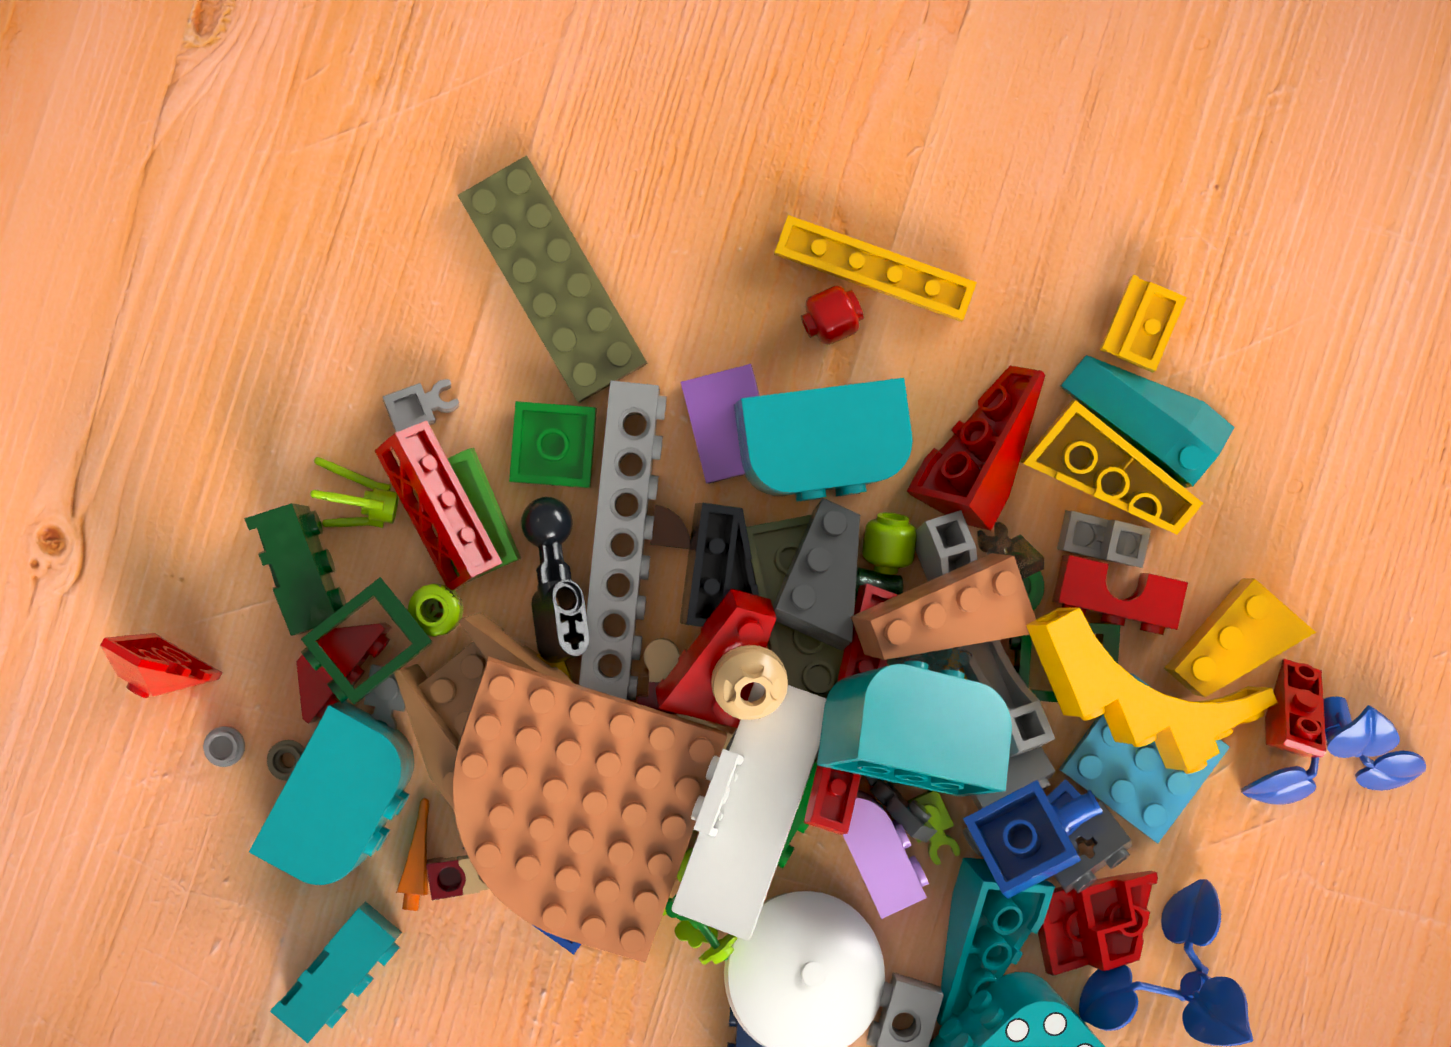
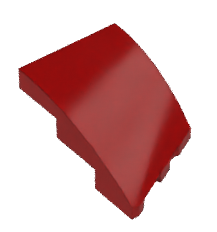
[1038,871,1158,976]

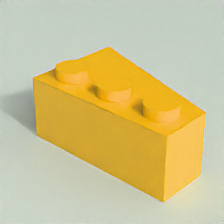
[1164,578,1317,697]

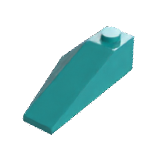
[1060,355,1235,488]
[937,858,1055,1025]

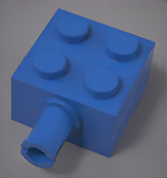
[963,780,1103,899]

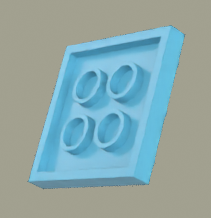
[1059,673,1230,843]

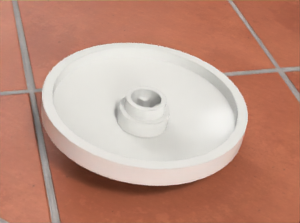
[724,891,885,1047]

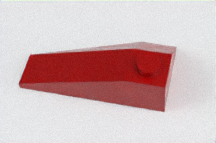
[907,365,1046,531]
[100,633,223,698]

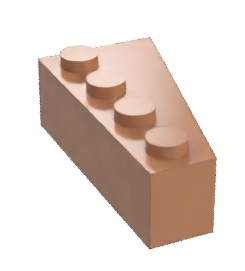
[851,553,1036,660]

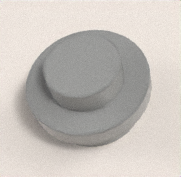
[203,726,245,767]

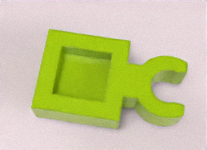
[907,790,960,865]

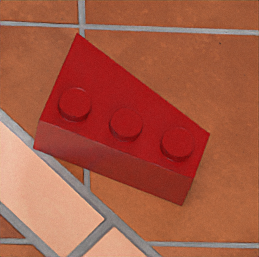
[655,589,777,728]

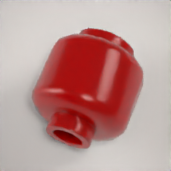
[801,286,864,345]

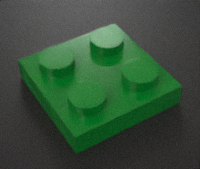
[509,401,597,488]

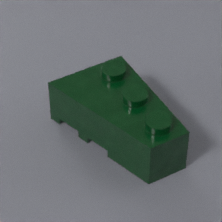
[244,503,346,636]

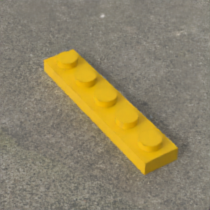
[774,215,977,322]

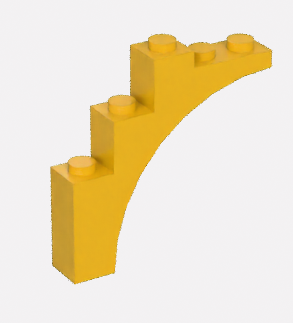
[1026,608,1277,774]

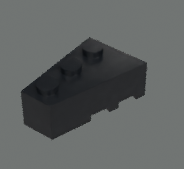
[680,503,759,627]

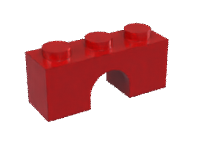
[1052,555,1188,635]

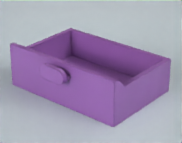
[681,364,760,484]

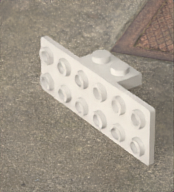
[672,682,826,940]

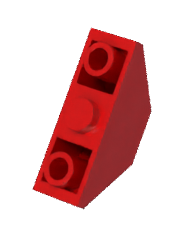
[296,622,392,724]
[1265,658,1326,757]

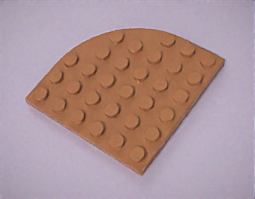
[453,656,727,963]

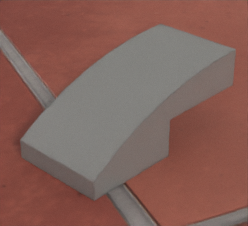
[1057,510,1151,568]

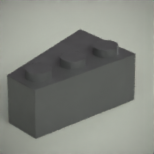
[773,498,860,651]

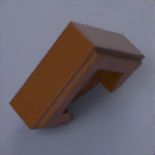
[650,505,690,549]

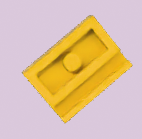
[1099,274,1187,373]

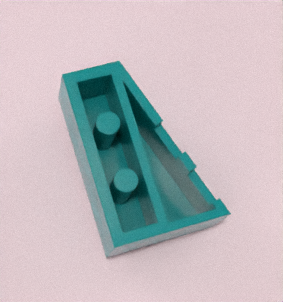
[270,902,402,1043]

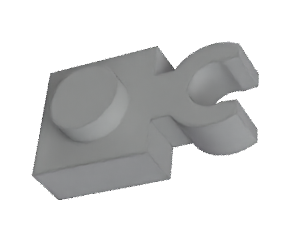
[383,379,459,432]
[364,664,406,729]

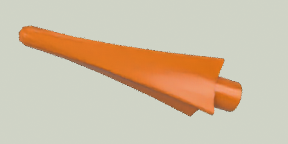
[396,798,429,911]

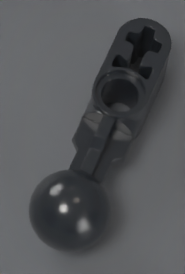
[521,497,590,663]

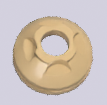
[711,645,788,720]

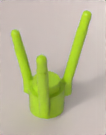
[310,457,399,528]

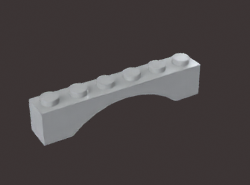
[915,510,1055,759]

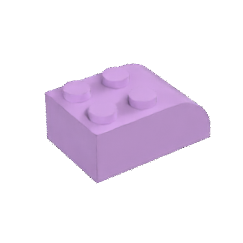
[843,790,929,919]

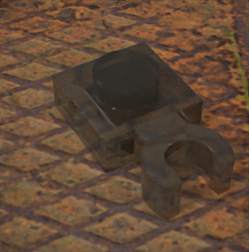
[977,522,1044,579]

